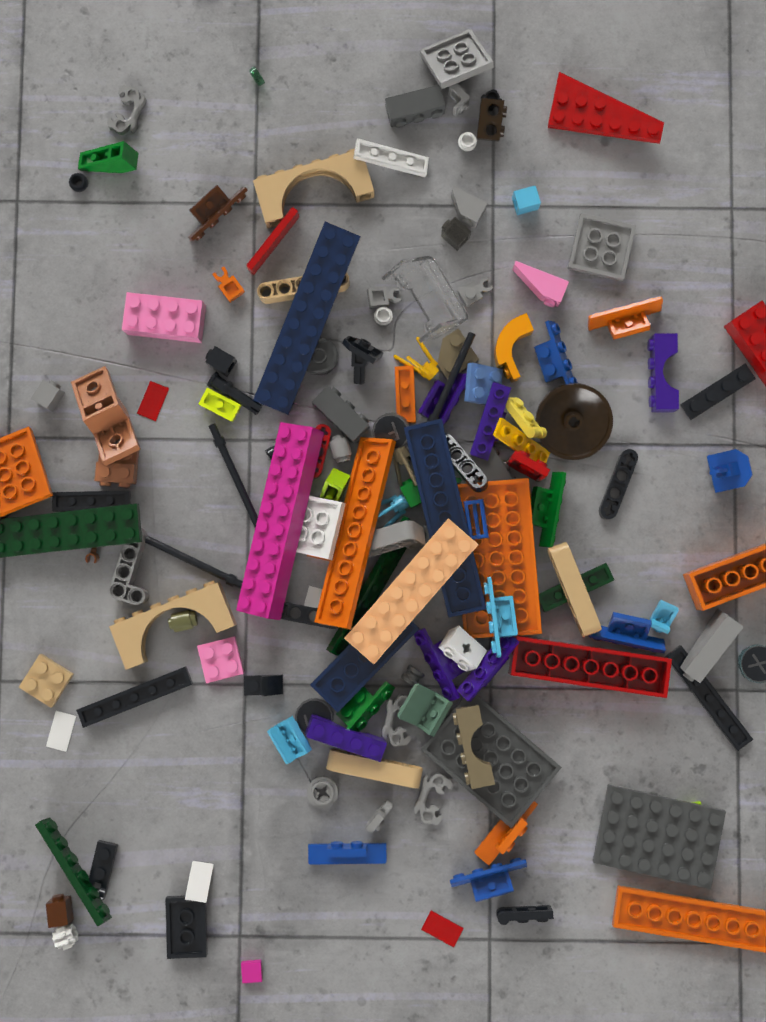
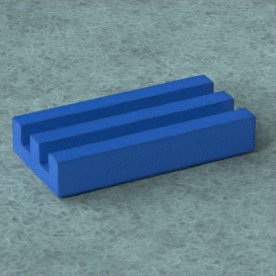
[464,499,489,540]

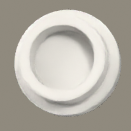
[458,132,477,151]
[374,307,393,326]

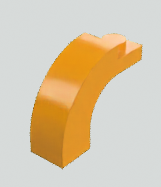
[494,313,534,383]

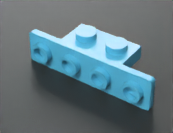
[484,577,518,658]

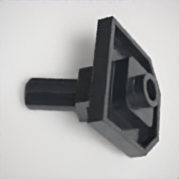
[342,336,384,385]

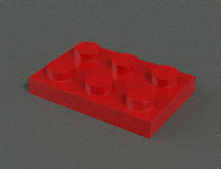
[506,450,550,482]

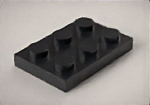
[165,895,208,959]

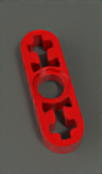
[313,424,332,479]

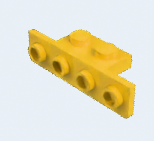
[493,418,550,463]

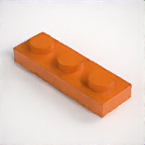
[395,365,416,424]

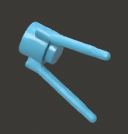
[378,494,409,527]

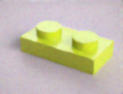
[198,388,241,422]

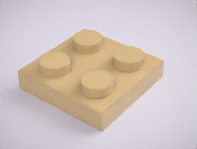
[19,654,74,708]

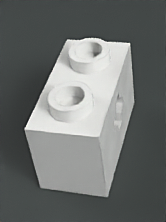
[439,626,487,672]

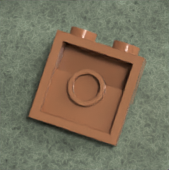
[95,450,139,488]

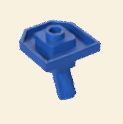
[707,449,753,493]

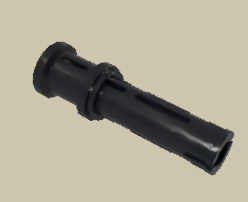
[207,372,263,415]

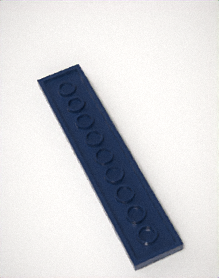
[253,221,361,415]
[404,418,486,618]

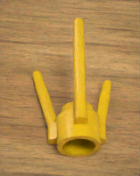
[393,337,439,381]

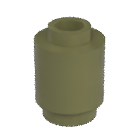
[168,610,198,633]

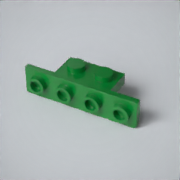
[531,472,566,548]
[336,681,395,732]

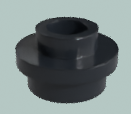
[69,173,88,192]

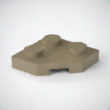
[437,328,479,380]

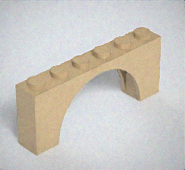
[253,149,374,229]
[109,580,237,670]

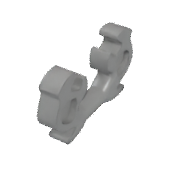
[107,85,146,135]
[381,694,411,747]
[414,772,452,825]

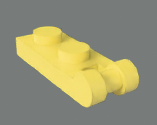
[505,397,547,439]

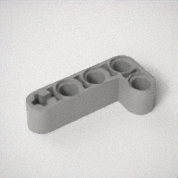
[368,521,426,558]
[109,527,149,605]

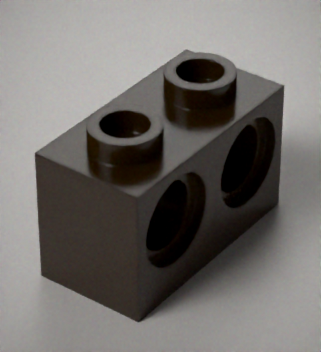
[476,98,507,142]

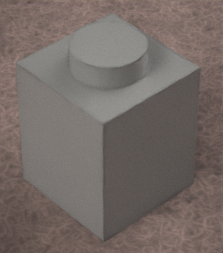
[31,380,65,412]

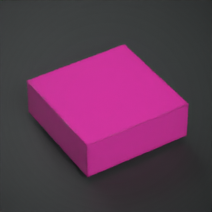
[241,960,263,983]

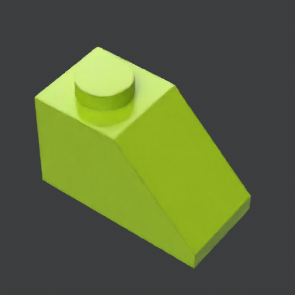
[319,468,350,502]

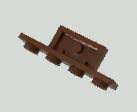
[188,185,248,241]

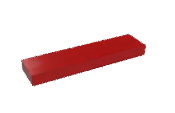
[247,207,300,275]

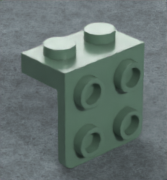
[397,683,453,737]

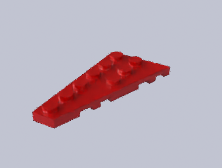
[548,72,664,144]

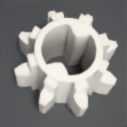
[52,924,78,951]

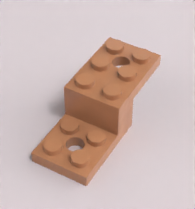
[71,366,141,466]

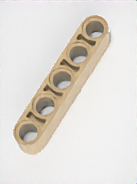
[257,272,350,304]
[547,542,602,638]
[326,749,423,788]

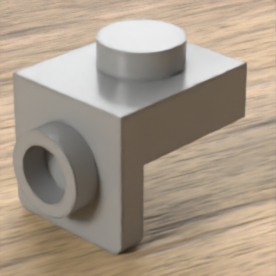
[448,83,470,117]

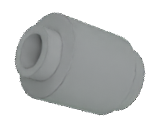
[329,435,352,464]

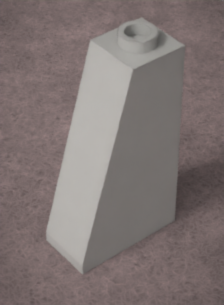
[680,609,744,683]

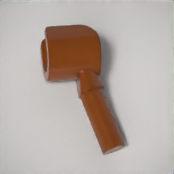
[85,547,100,563]

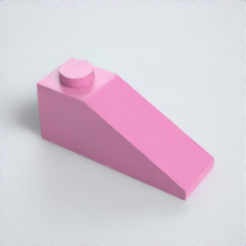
[512,261,569,307]

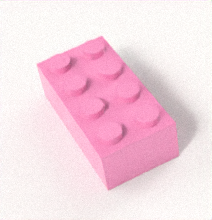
[122,292,206,343]

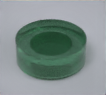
[249,66,265,86]

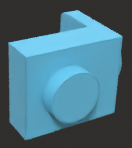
[650,600,679,634]

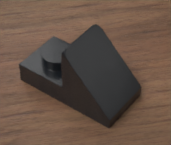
[244,674,283,696]

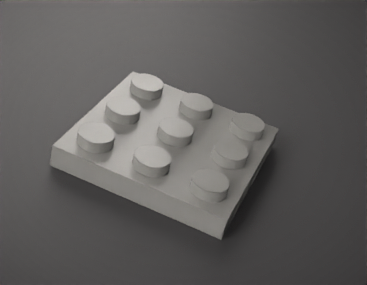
[420,29,494,89]
[567,213,636,282]

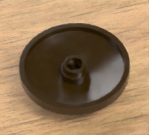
[535,383,613,460]

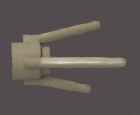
[392,446,417,487]

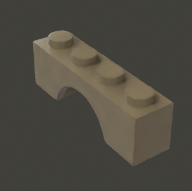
[452,704,495,789]

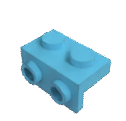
[267,716,312,764]

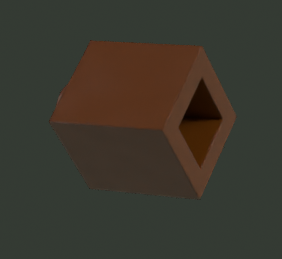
[46,894,74,928]

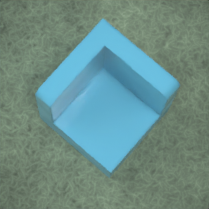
[512,186,541,215]

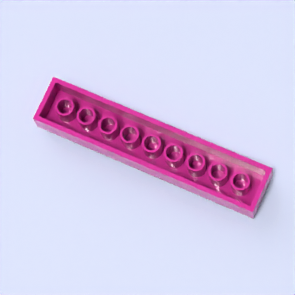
[236,422,324,620]

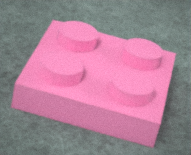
[197,636,244,683]

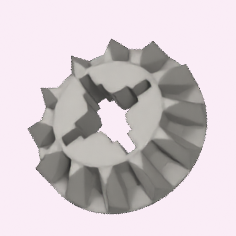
[307,776,338,809]

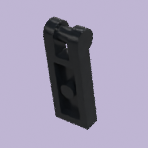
[89,840,118,900]
[496,905,554,925]

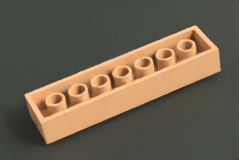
[344,518,479,664]

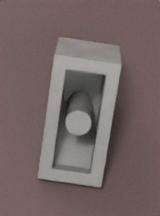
[451,186,487,229]

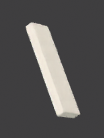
[353,138,429,177]

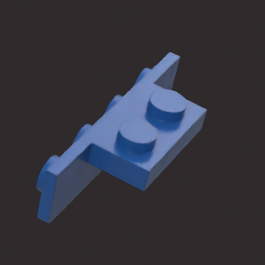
[534,320,578,384]
[588,612,666,654]
[308,841,387,865]
[450,858,527,902]

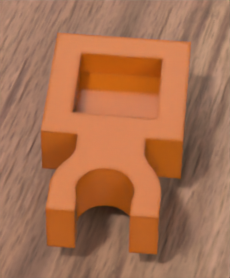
[212,266,245,303]

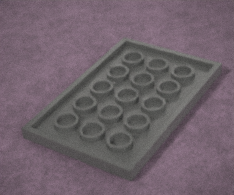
[421,695,562,828]
[593,784,726,890]

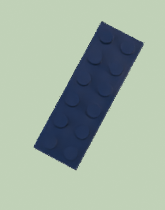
[310,621,420,713]

